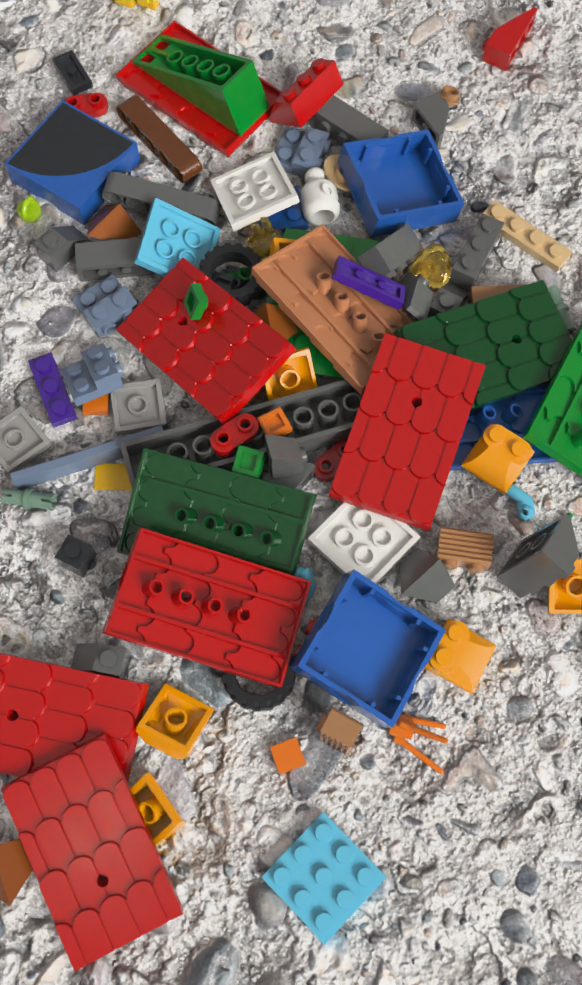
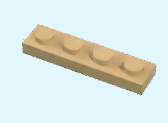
[483,200,573,272]

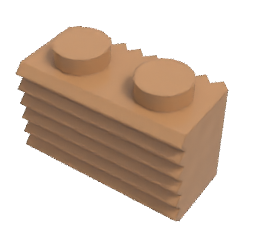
[435,527,494,574]
[316,708,364,755]

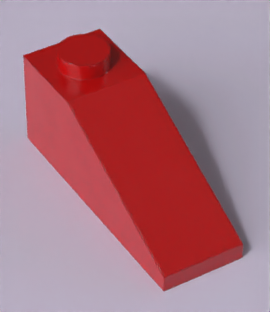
[481,7,538,71]

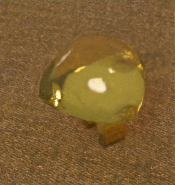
[245,217,283,261]
[409,243,451,289]

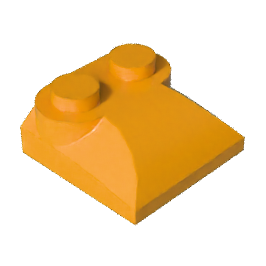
[263,347,318,401]
[461,424,534,495]
[547,557,582,614]
[424,618,496,694]
[136,683,214,759]

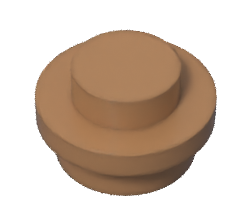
[438,85,460,107]

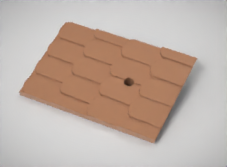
[252,224,413,395]

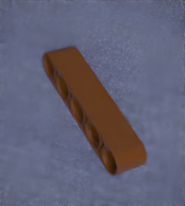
[116,94,203,183]

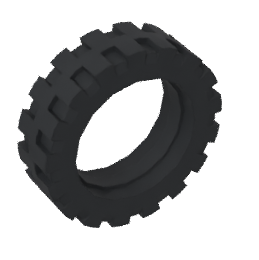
[199,243,263,306]
[222,654,296,712]

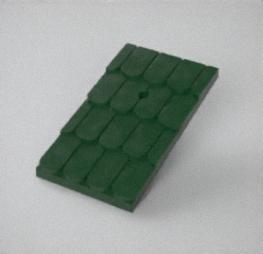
[393,280,572,410]
[117,448,317,576]

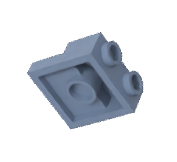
[275,126,332,178]
[72,274,138,338]
[60,343,124,407]

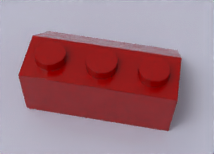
[269,58,344,128]

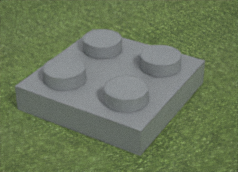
[111,378,168,436]
[0,406,53,476]

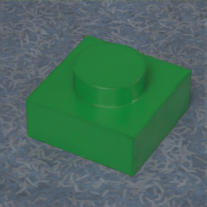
[183,283,208,320]
[232,445,266,478]

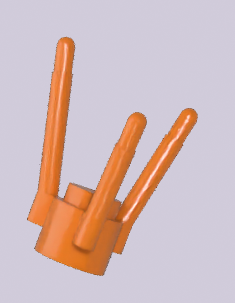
[389,713,449,774]

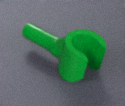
[219,267,251,282]

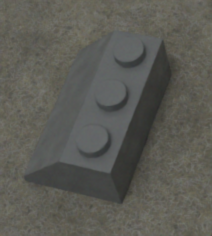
[497,513,579,599]

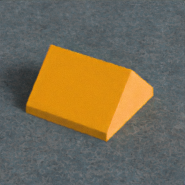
[131,772,186,846]

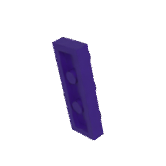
[332,255,406,310]
[28,352,78,428]

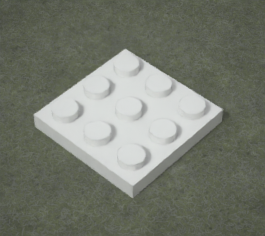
[210,151,300,231]
[307,502,421,584]

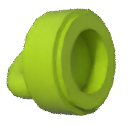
[17,195,42,223]

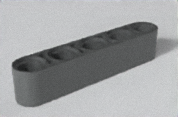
[102,172,221,226]

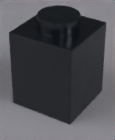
[54,534,97,578]

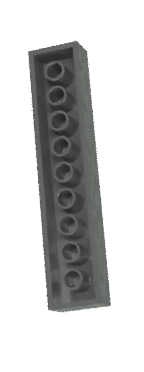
[119,380,363,490]

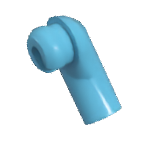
[506,484,535,520]
[294,566,316,608]

